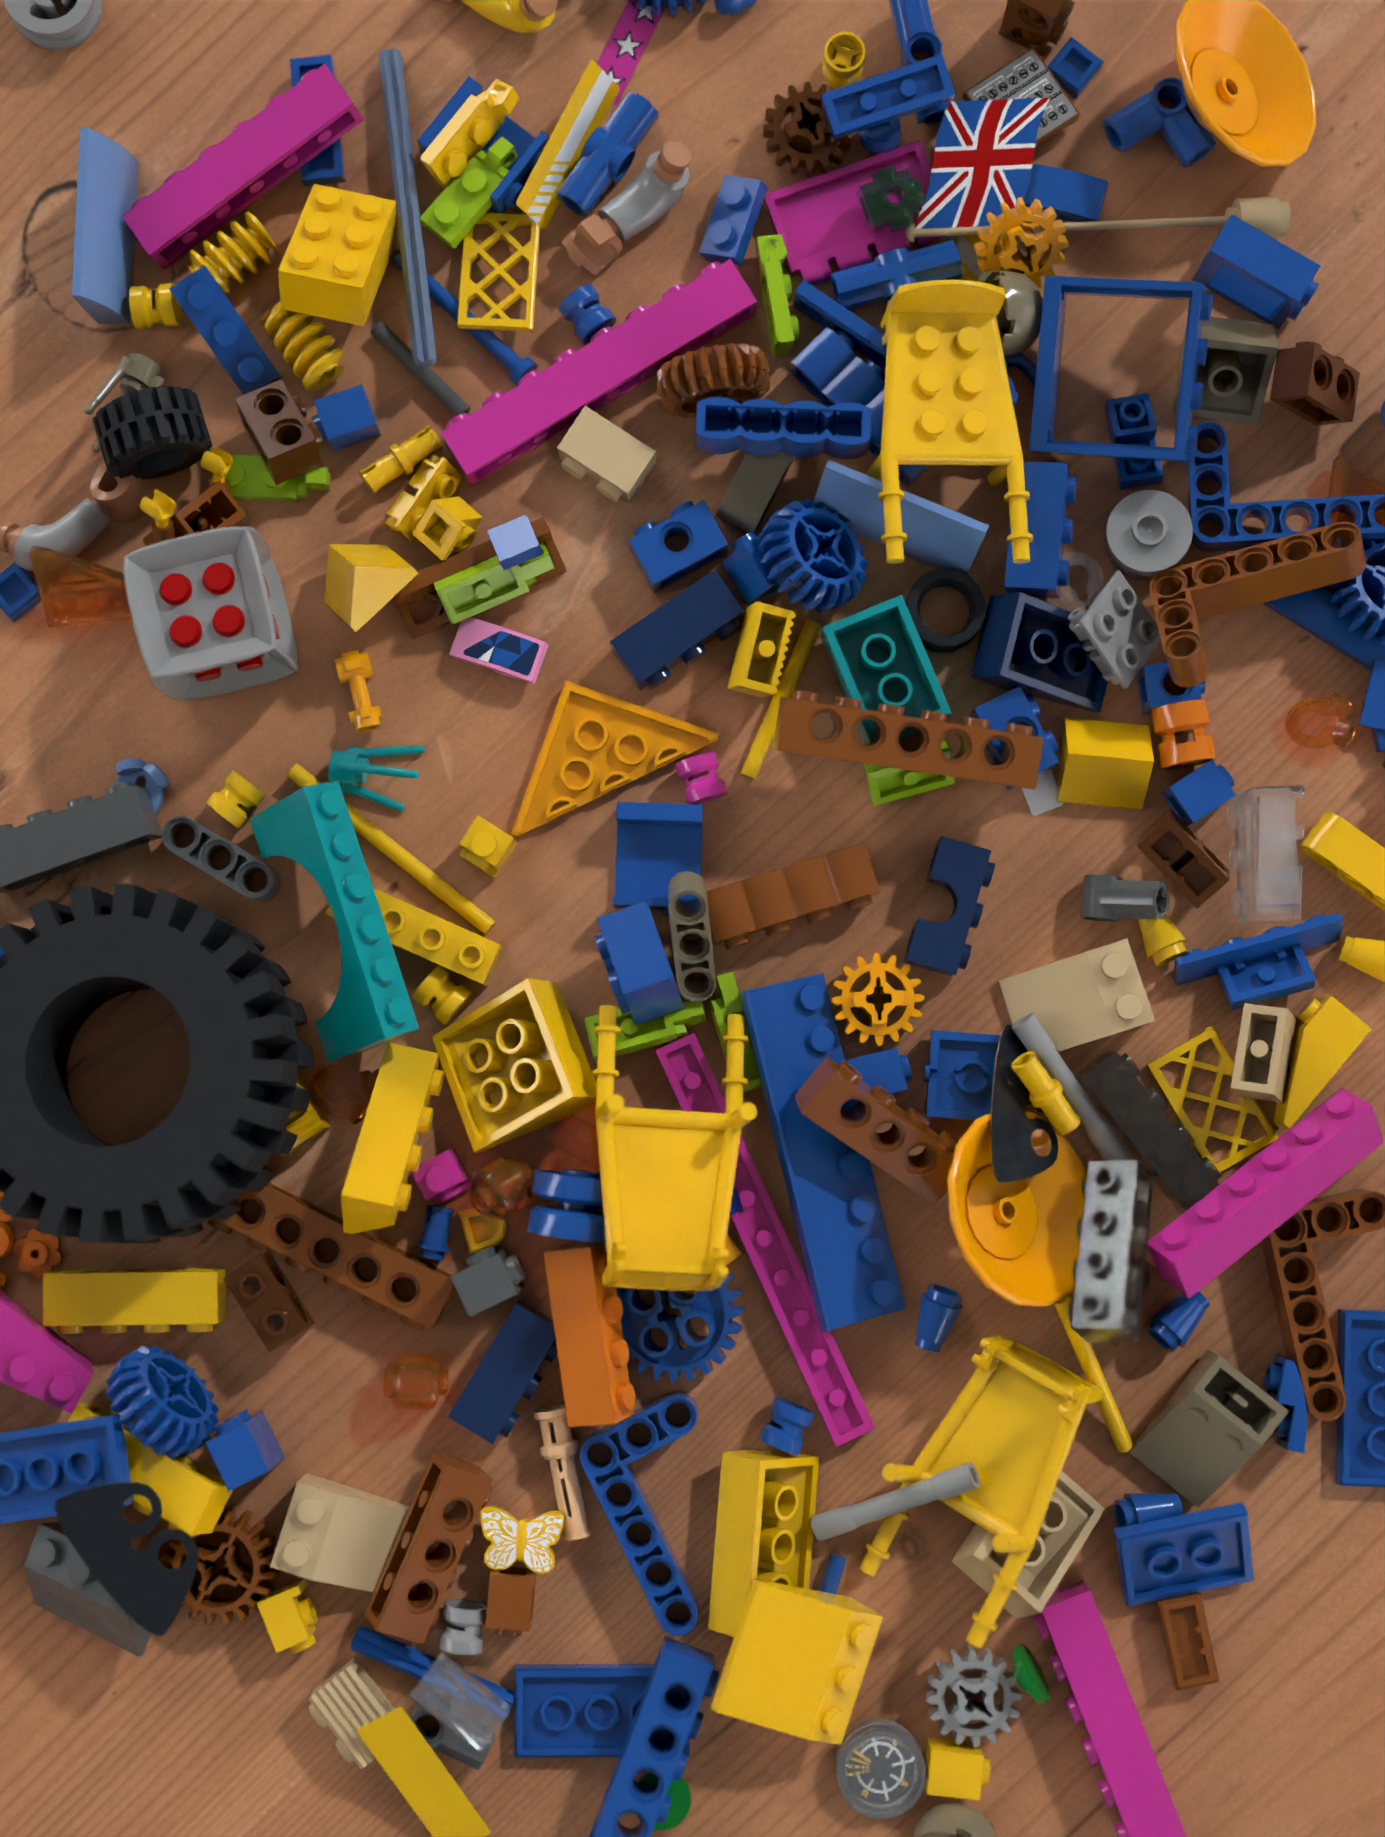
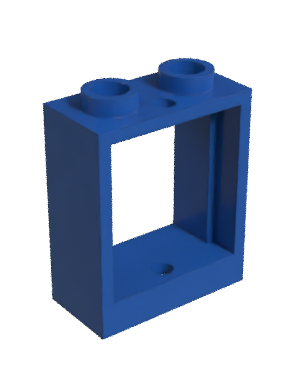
[1192,214,1321,330]

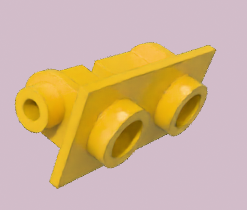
[385,454,463,546]

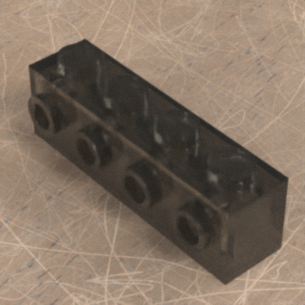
[1075,1051,1222,1215]
[1068,1159,1154,1343]

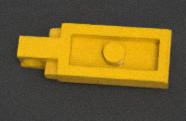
[420,79,520,189]

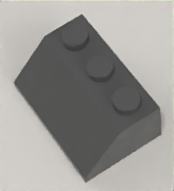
[24,1522,167,1656]

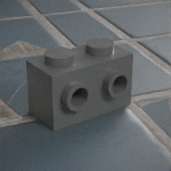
[451,1245,527,1317]

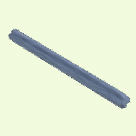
[379,48,437,367]

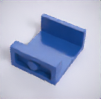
[417,76,549,213]
[613,802,703,917]

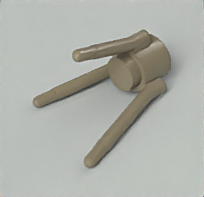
[84,353,165,453]

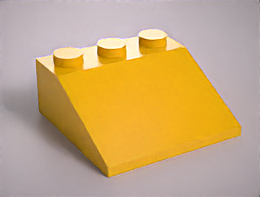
[431,978,597,1153]
[711,1579,883,1745]

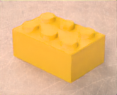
[278,184,397,326]

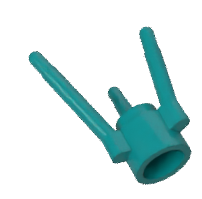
[328,745,425,812]

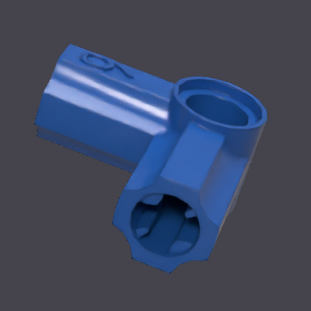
[1103,77,1217,167]

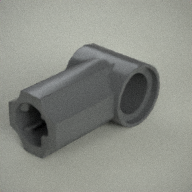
[1081,875,1170,922]
[409,1696,495,1770]

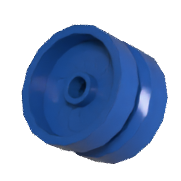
[527,1169,606,1243]

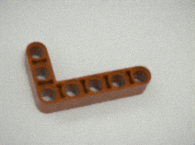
[1149,522,1366,688]
[1261,1189,1385,1421]

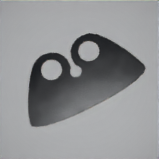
[990,1024,1058,1183]
[55,1482,199,1637]

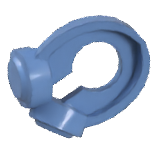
[115,758,169,816]

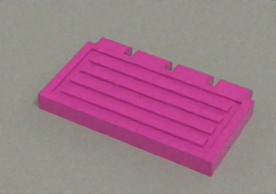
[763,140,946,285]

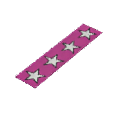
[597,0,665,106]

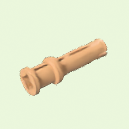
[533,1403,591,1541]

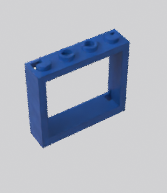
[1028,276,1212,462]

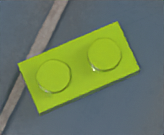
[863,741,955,806]

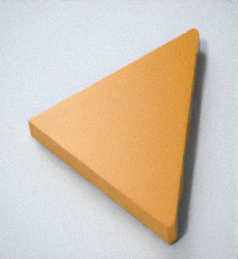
[511,681,719,837]

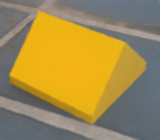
[324,544,419,632]
[1057,718,1154,810]

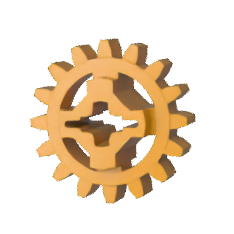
[974,197,1069,289]
[830,952,925,1046]

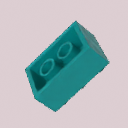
[820,595,952,744]

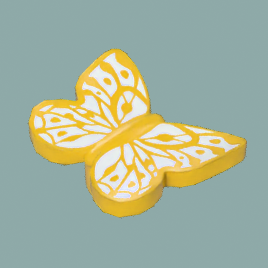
[480,1505,565,1574]

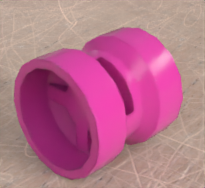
[675,752,728,805]

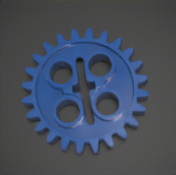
[616,1273,744,1383]

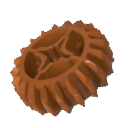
[656,342,771,418]
[161,1504,280,1626]

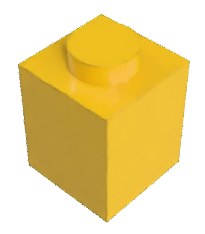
[923,1737,990,1801]

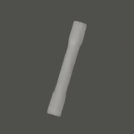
[1012,1013,1130,1167]
[811,1462,980,1541]

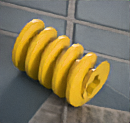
[187,211,281,293]
[261,302,345,392]

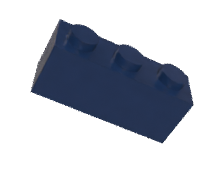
[610,569,744,690]
[448,1299,558,1444]

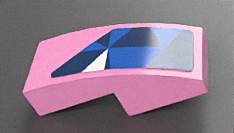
[449,617,549,684]

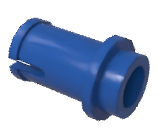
[416,1205,455,1261]

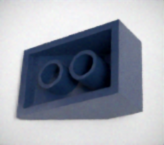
[971,592,1108,712]

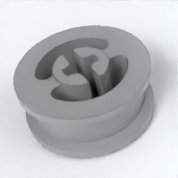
[3,0,103,50]

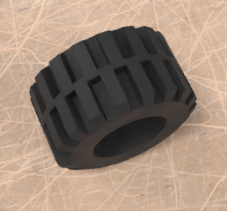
[93,386,212,480]

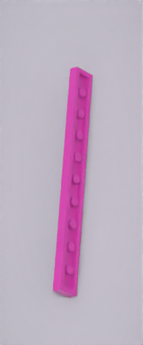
[655,1033,875,1447]

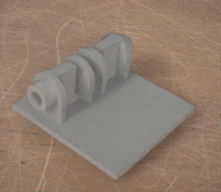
[1068,570,1161,689]

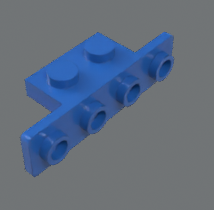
[1173,913,1344,1011]

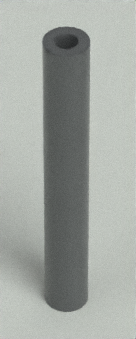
[370,321,471,416]

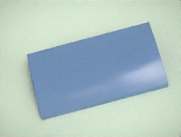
[72,128,138,324]
[813,460,989,574]

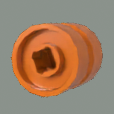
[1151,699,1217,770]

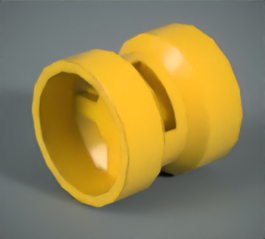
[822,31,866,89]
[129,283,181,329]
[206,769,266,829]
[412,966,472,1025]

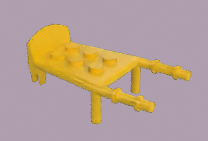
[865,280,1033,564]
[593,1005,757,1291]
[859,1335,1104,1648]

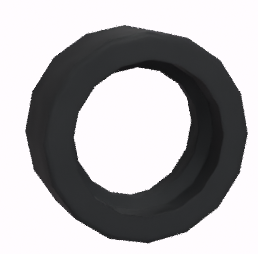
[905,569,986,653]

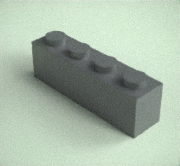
[0,782,162,893]

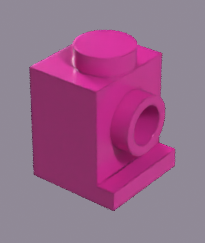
[411,1148,473,1206]

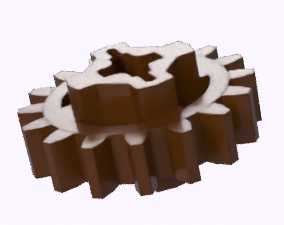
[763,82,853,178]

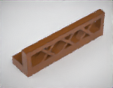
[393,516,567,639]

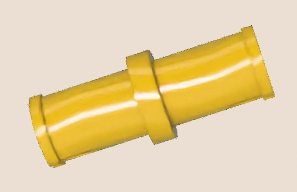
[358,425,443,494]
[1011,1051,1081,1135]

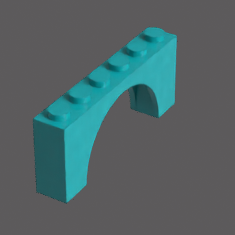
[249,781,419,1062]

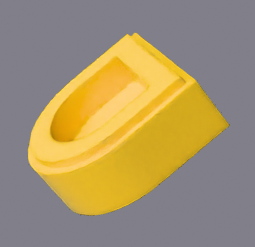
[458,1205,508,1254]

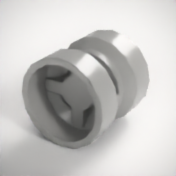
[439,1600,487,1655]

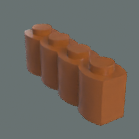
[707,843,880,949]

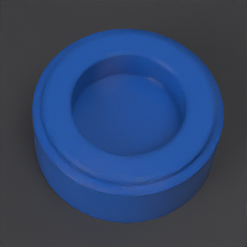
[859,119,901,153]

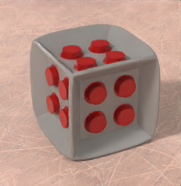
[123,526,298,700]

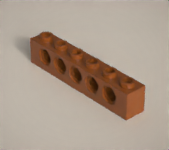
[773,690,1044,790]
[207,1182,456,1331]

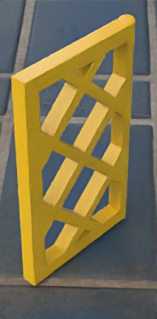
[457,213,540,332]
[1146,1026,1279,1177]

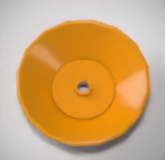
[1175,0,1316,167]
[947,1111,1097,1307]

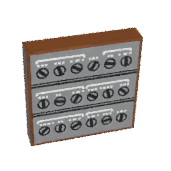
[963,47,1080,148]

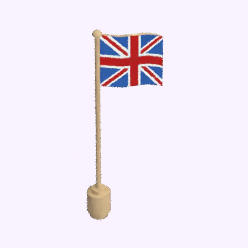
[906,97,1291,242]

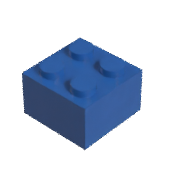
[594,901,684,1025]

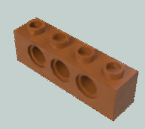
[794,1056,958,1205]
[364,1451,493,1644]

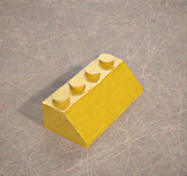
[708,1450,820,1637]

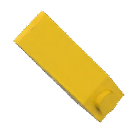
[1273,996,1372,1129]

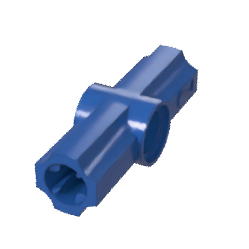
[889,0,952,125]
[557,92,659,217]
[831,240,963,310]

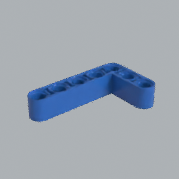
[1187,421,1385,552]
[580,1391,698,1636]

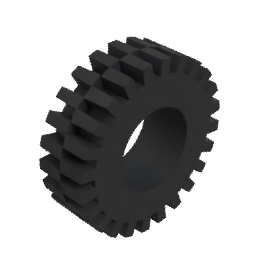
[0,884,313,1243]

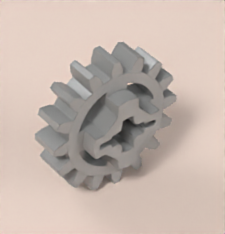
[925,1645,1022,1747]

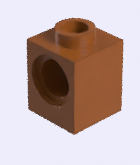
[485,1567,536,1637]

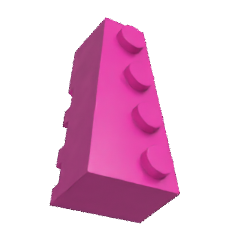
[0,1289,93,1414]

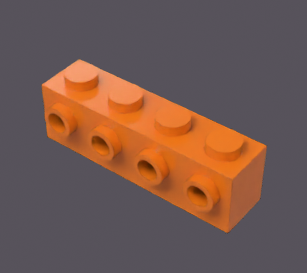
[543,1242,635,1427]

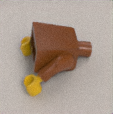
[140,446,246,546]

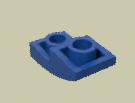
[1023,164,1108,222]
[1105,393,1164,490]
[1264,1354,1307,1453]

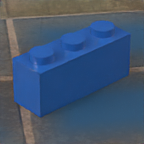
[1004,462,1077,599]

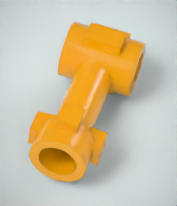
[334,650,382,732]

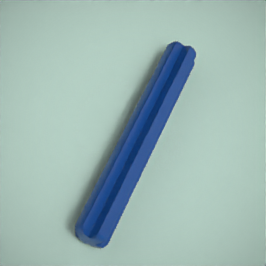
[351,1626,515,1716]

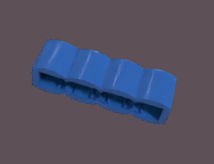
[790,327,931,487]
[696,397,871,459]

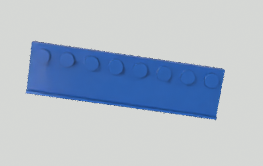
[739,973,906,1332]

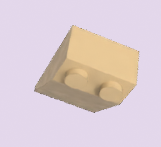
[998,938,1156,1052]
[951,1471,1105,1619]
[270,1473,410,1592]

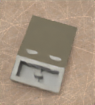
[1128,1350,1289,1508]

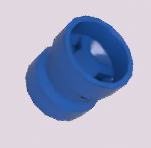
[558,284,616,345]
[759,1397,815,1455]

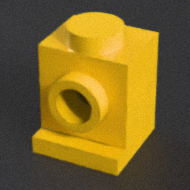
[412,496,483,561]
[459,815,518,878]
[257,1578,318,1654]

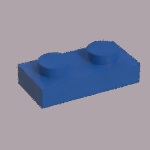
[699,175,767,265]

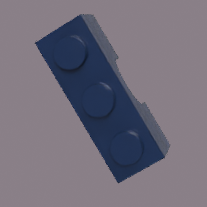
[903,836,995,977]

